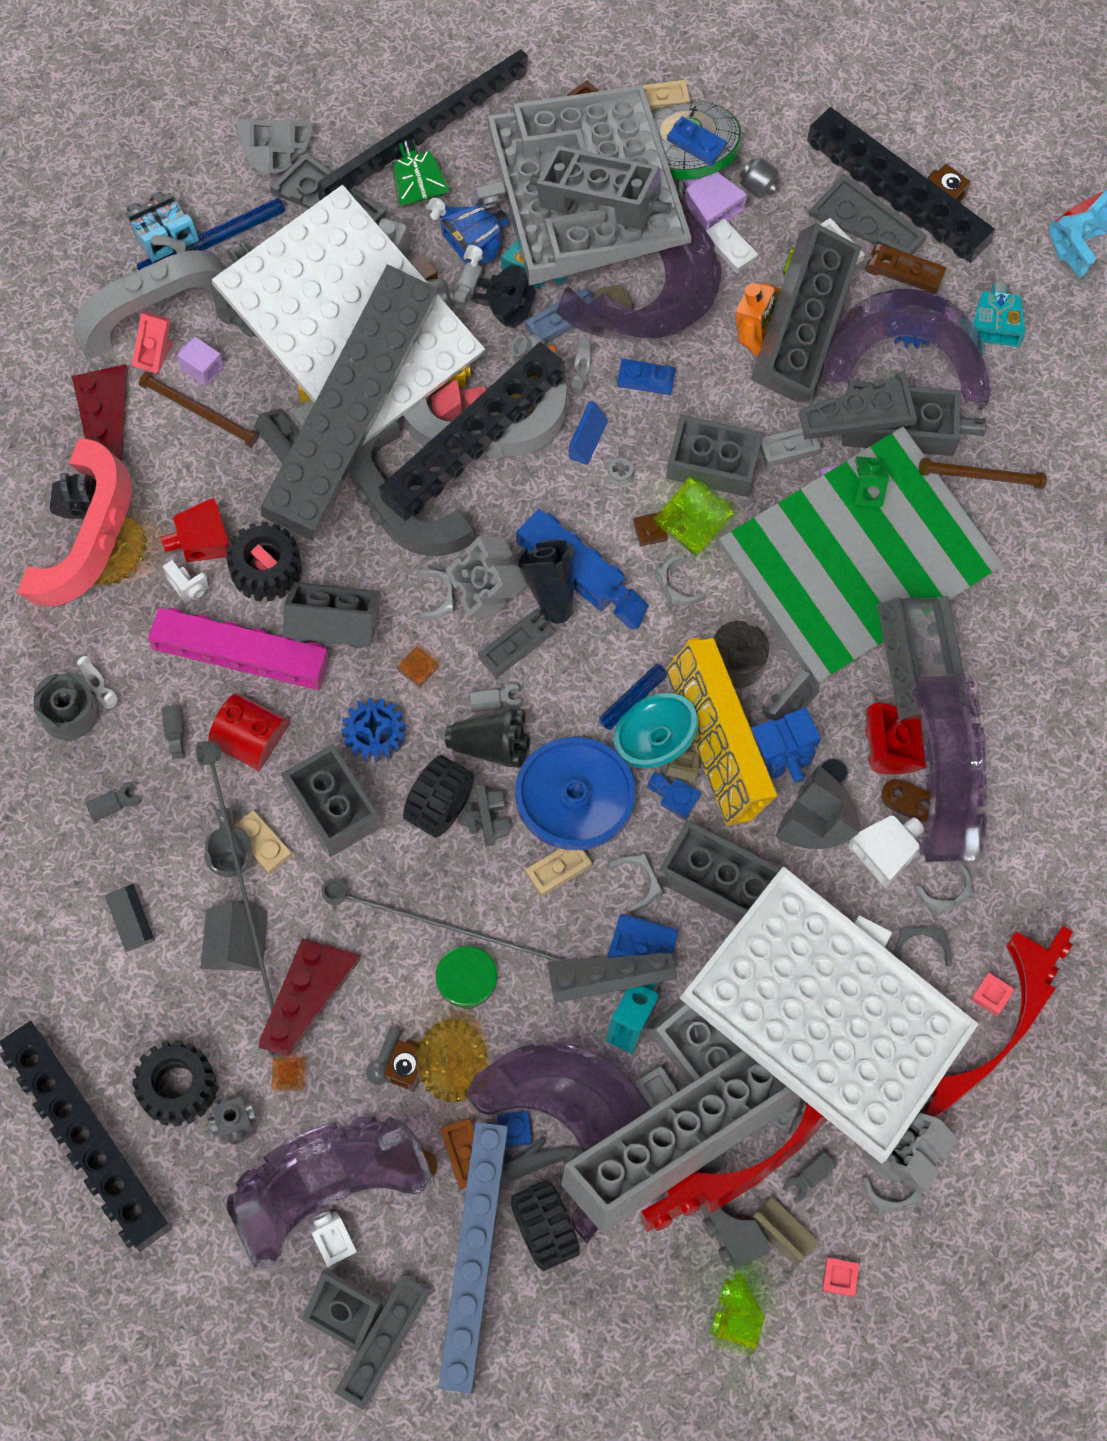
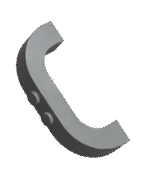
[73,250,224,360]
[402,384,567,458]

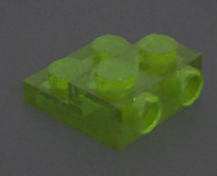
[653,477,734,557]

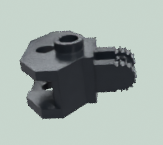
[471,265,536,328]
[49,473,96,519]

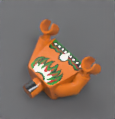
[735,282,780,356]

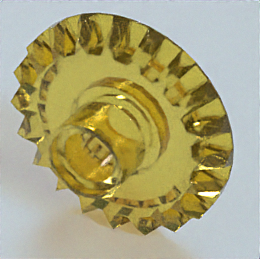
[95,517,148,587]
[415,1019,487,1102]

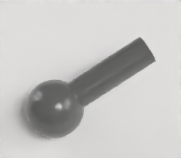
[366,1026,402,1085]

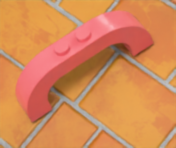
[17,438,132,607]

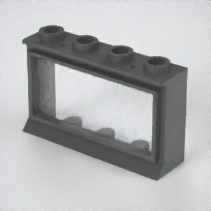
[877,596,971,720]

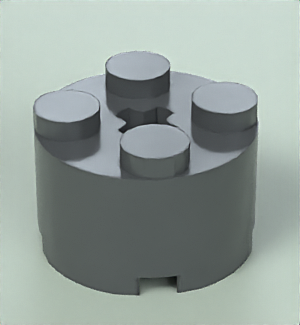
[34,672,99,742]

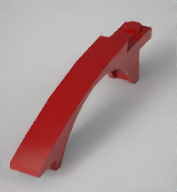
[924,925,1073,1118]
[641,1102,827,1232]

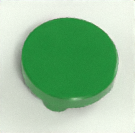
[436,946,497,1010]

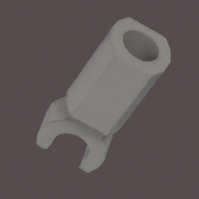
[454,262,482,311]
[469,684,521,712]

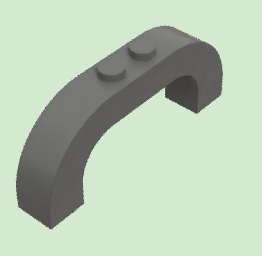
[350,420,474,556]

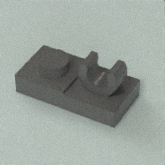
[761,670,819,721]

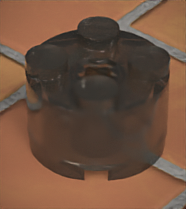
[713,621,770,688]

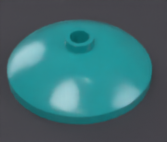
[614,693,699,768]

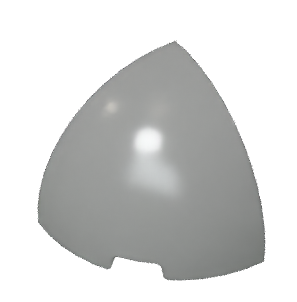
[237,119,312,174]

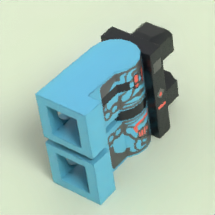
[126,192,199,262]

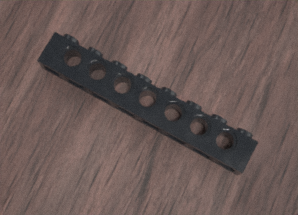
[807,107,995,263]
[379,341,565,522]
[0,1020,172,1252]

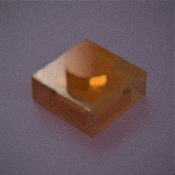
[397,646,439,688]
[271,1058,305,1091]

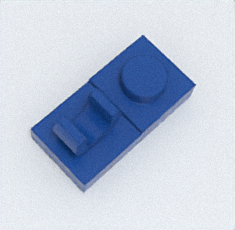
[667,116,727,167]
[617,359,676,395]

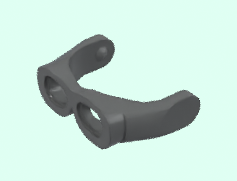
[894,928,952,966]

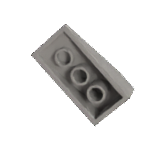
[646,999,743,1083]

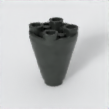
[445,709,530,768]

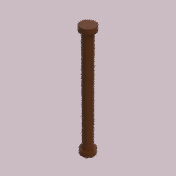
[139,371,259,447]
[918,458,1047,489]

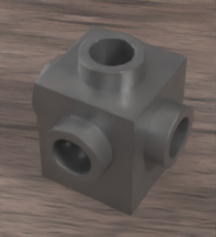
[208,1096,257,1145]

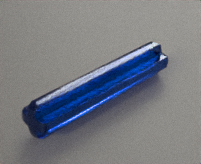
[599,664,667,730]

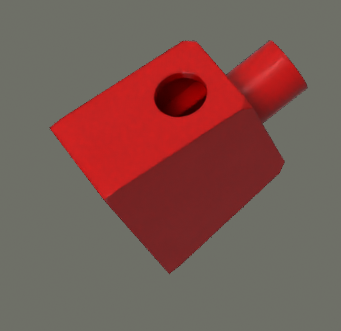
[160,498,229,562]

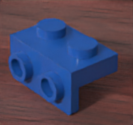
[607,914,678,957]

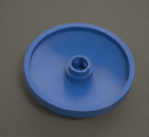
[515,737,635,850]

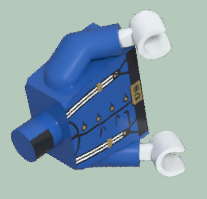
[426,198,509,267]

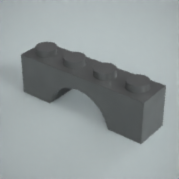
[695,1156,771,1271]

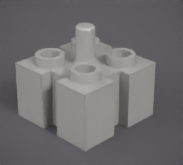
[446,536,527,618]
[861,1113,957,1193]

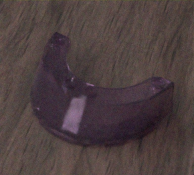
[556,207,721,340]
[818,289,990,411]
[911,674,987,862]
[465,1042,648,1244]
[226,1116,434,1271]

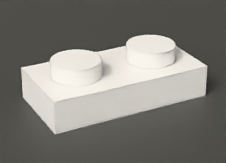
[703,219,759,273]

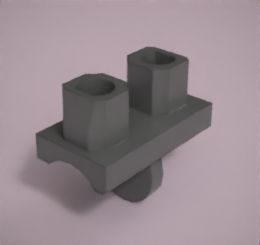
[458,786,509,847]

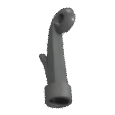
[501,1137,585,1187]

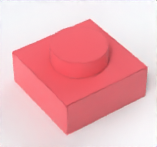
[251,544,277,570]
[971,972,1015,1017]
[822,1258,859,1298]

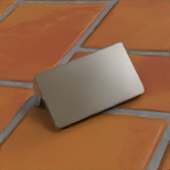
[750,1197,819,1267]

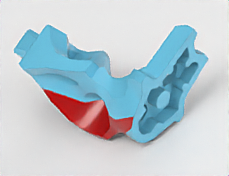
[1049,190,1107,278]

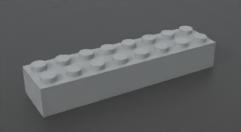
[562,1051,801,1233]

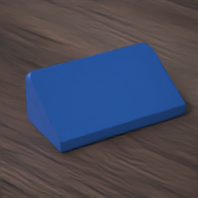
[569,401,608,465]

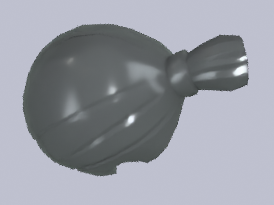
[204,808,252,877]

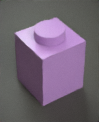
[177,337,224,386]

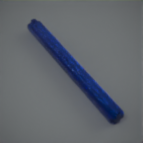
[136,198,285,270]

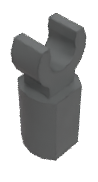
[161,705,185,760]
[85,782,141,822]
[782,1151,836,1203]

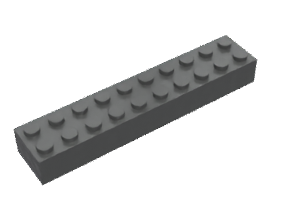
[261,264,438,541]

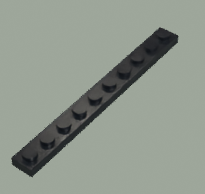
[318,49,528,201]

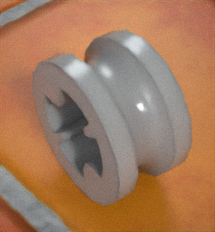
[608,458,633,486]

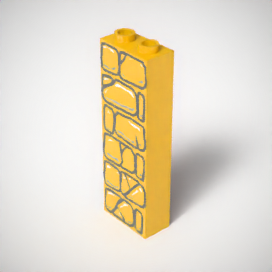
[665,637,777,826]

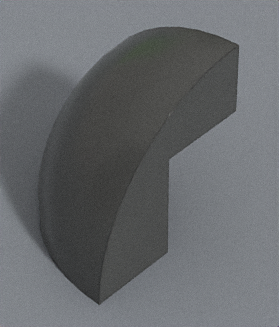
[776,765,860,849]

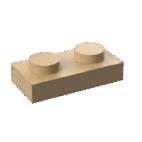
[643,80,690,112]
[234,810,292,874]
[525,849,592,897]

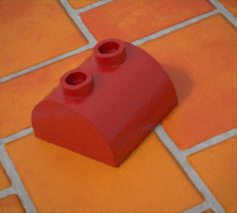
[208,693,290,772]
[865,702,927,775]

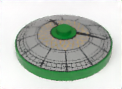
[651,100,741,179]

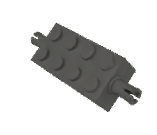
[842,381,986,456]

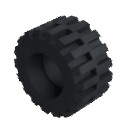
[226,522,302,602]
[403,755,474,838]
[132,1040,217,1127]
[511,1180,580,1272]

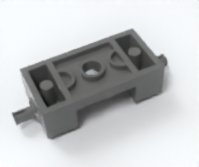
[530,145,672,229]

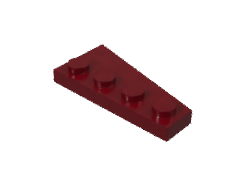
[72,364,128,461]
[259,938,360,1057]

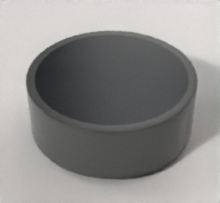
[820,758,849,786]

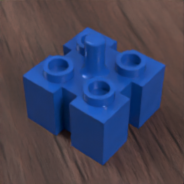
[751,707,821,783]

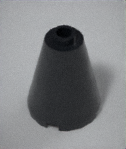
[516,540,574,624]

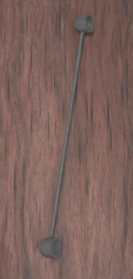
[195,741,284,1058]
[322,878,627,992]

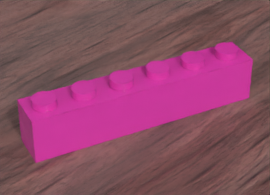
[148,608,329,690]

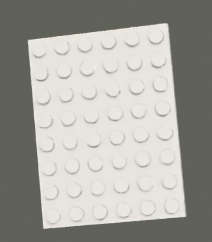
[212,185,485,446]
[680,866,979,1164]

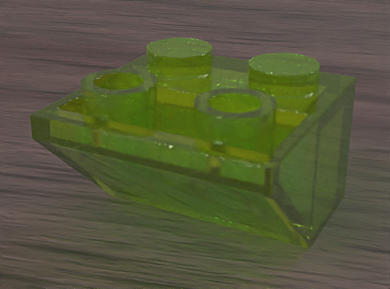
[709,1273,765,1357]

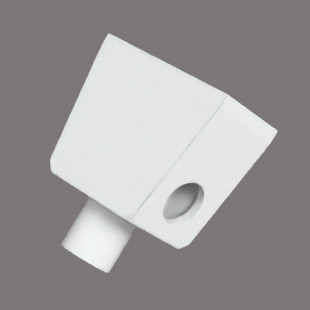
[848,815,924,889]

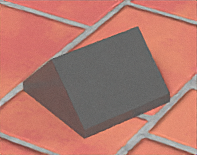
[200,901,267,971]
[302,1269,383,1352]

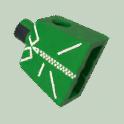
[392,139,449,208]

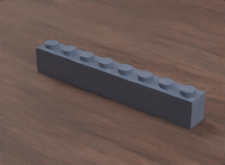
[438,1122,508,1394]

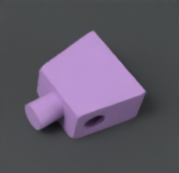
[683,172,747,233]

